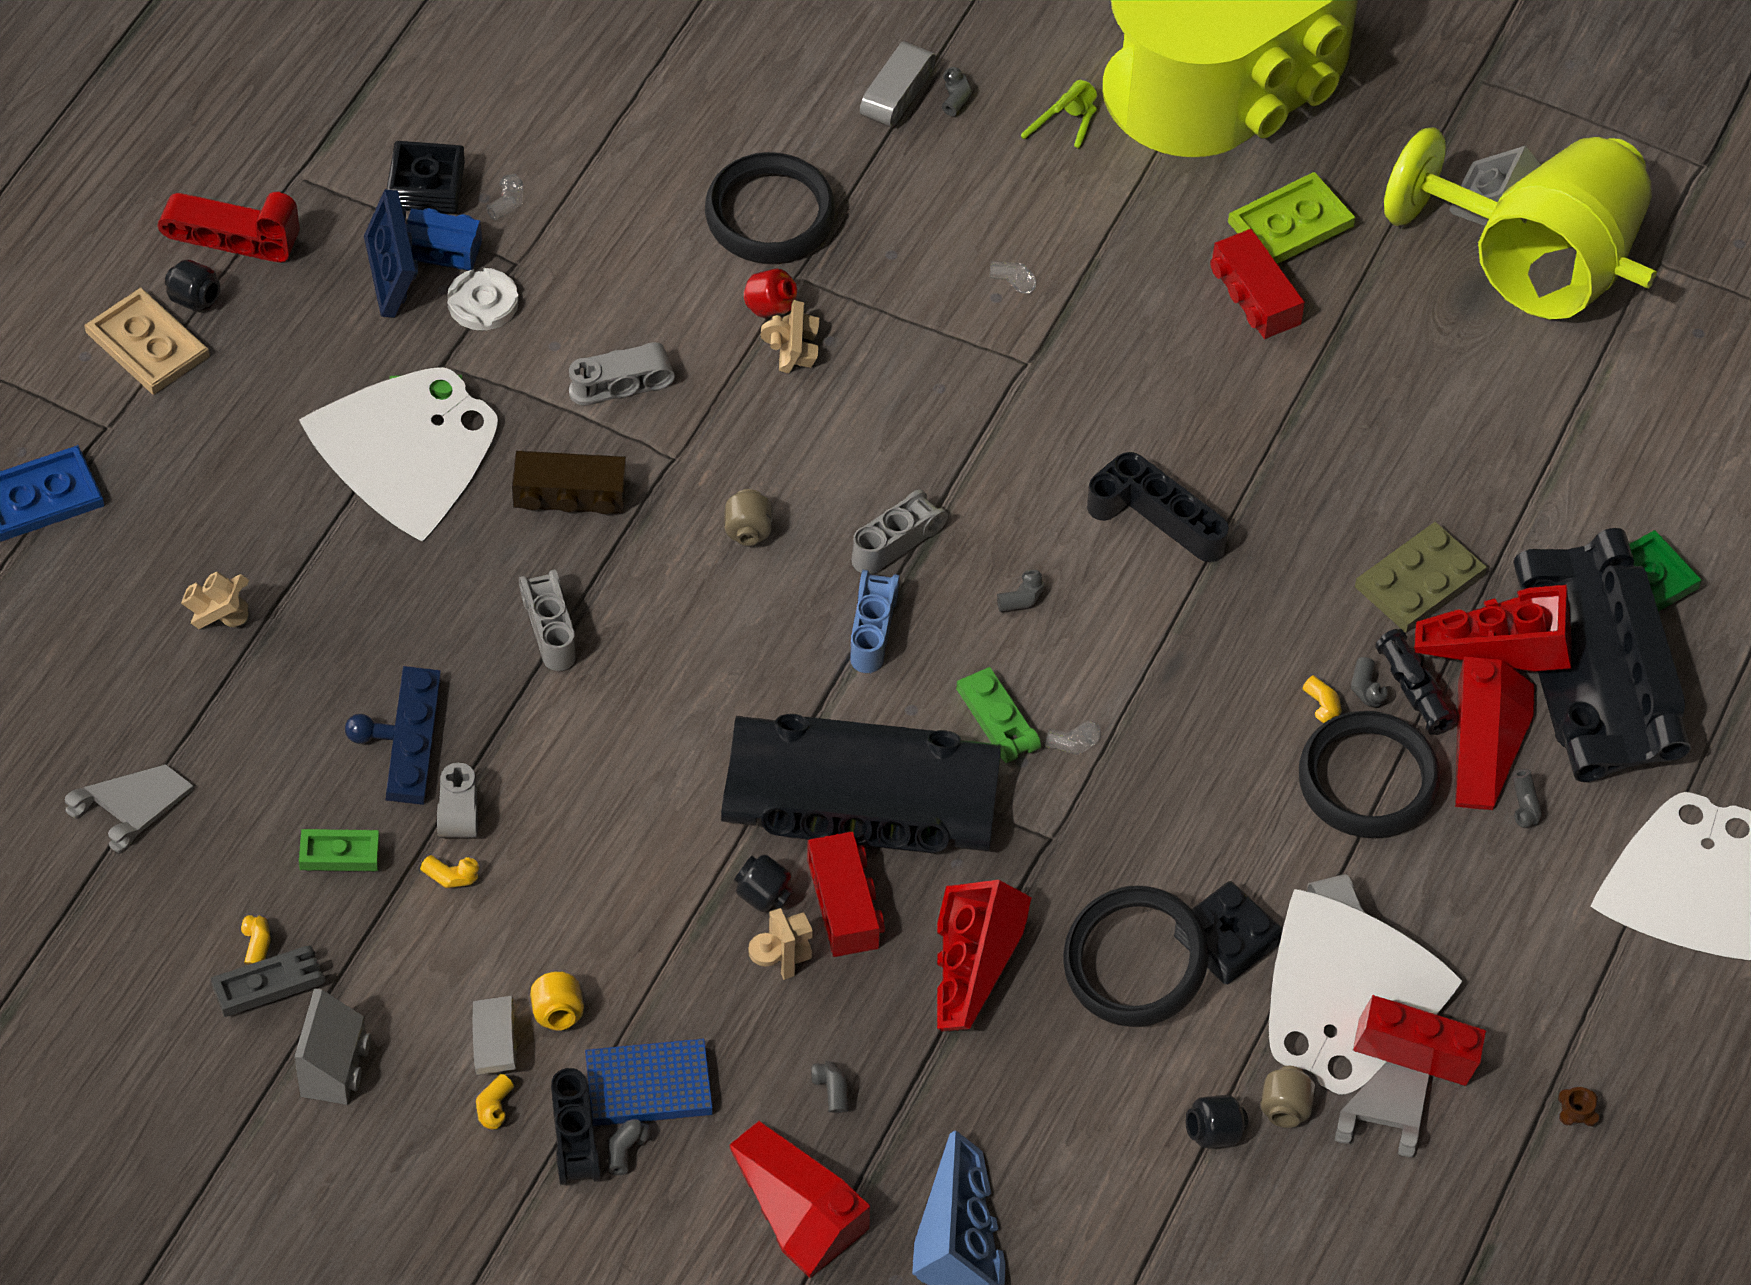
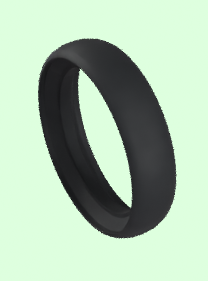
[705,152,835,264]
[1299,711,1440,838]
[1063,886,1209,1027]

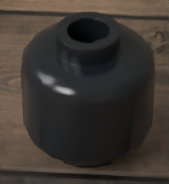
[165,259,220,311]
[734,854,793,912]
[1185,1095,1248,1149]

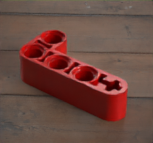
[157,192,300,263]

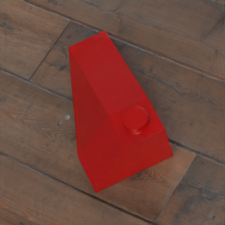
[1414,585,1572,671]
[1455,656,1534,810]
[937,880,1032,1031]
[729,1121,870,1278]

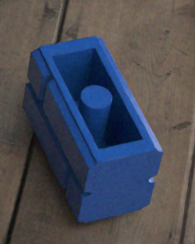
[406,208,482,270]

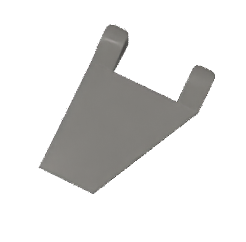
[65,765,193,853]
[1335,1062,1429,1157]

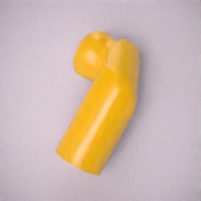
[1303,675,1342,723]
[420,855,479,888]
[241,915,271,965]
[476,1074,514,1129]

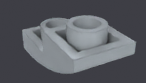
[472,996,517,1075]

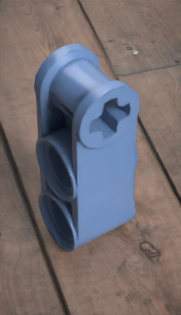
[850,570,900,673]

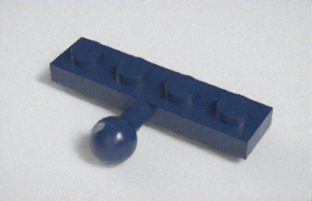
[345,666,441,805]

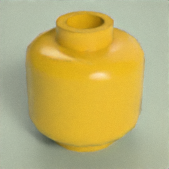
[530,971,584,1030]

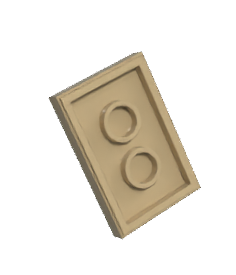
[85,288,210,395]

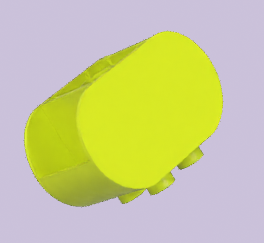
[1102,0,1358,157]

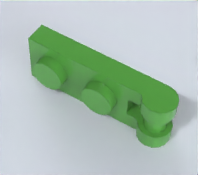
[956,667,1041,763]

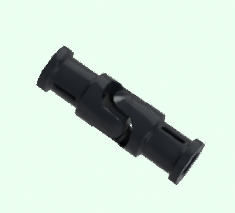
[1375,629,1458,735]

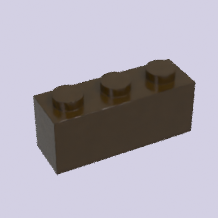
[512,451,627,514]

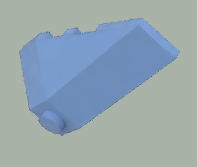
[912,1130,1005,1285]

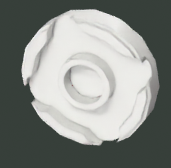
[447,268,518,331]

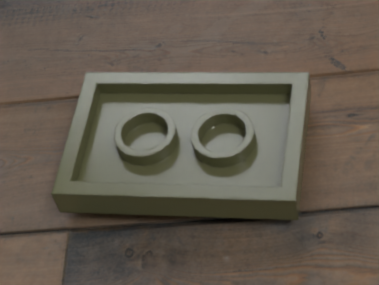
[1355,522,1487,633]

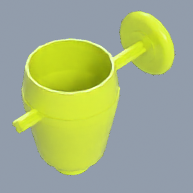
[1384,127,1657,320]

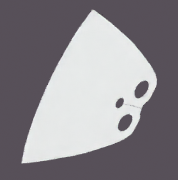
[299,368,498,542]
[1590,792,1751,960]
[1269,889,1462,1095]

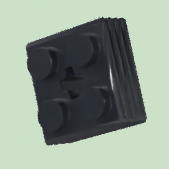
[386,141,465,213]
[1174,881,1283,984]

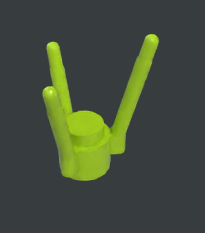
[1021,80,1097,148]

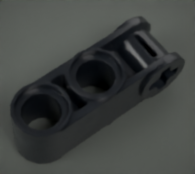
[551,1068,600,1186]

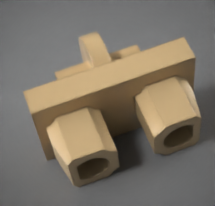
[761,300,819,373]
[181,571,249,629]
[748,908,812,980]

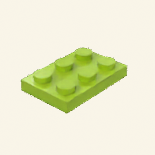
[1228,172,1355,264]

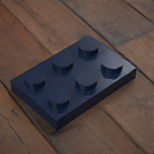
[364,189,418,318]

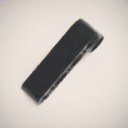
[1087,452,1229,562]

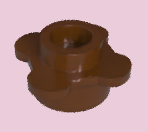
[1558,1087,1599,1126]

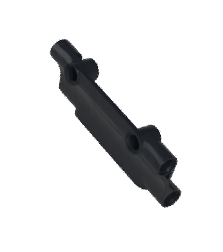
[1513,528,1691,782]
[721,714,1001,853]

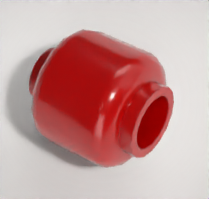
[744,268,797,318]

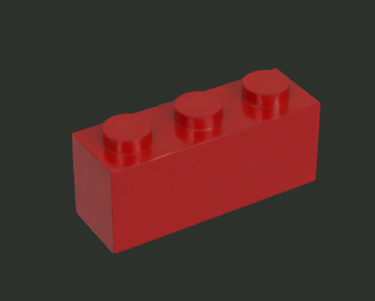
[1210,229,1305,339]
[807,832,885,957]
[1353,995,1486,1086]

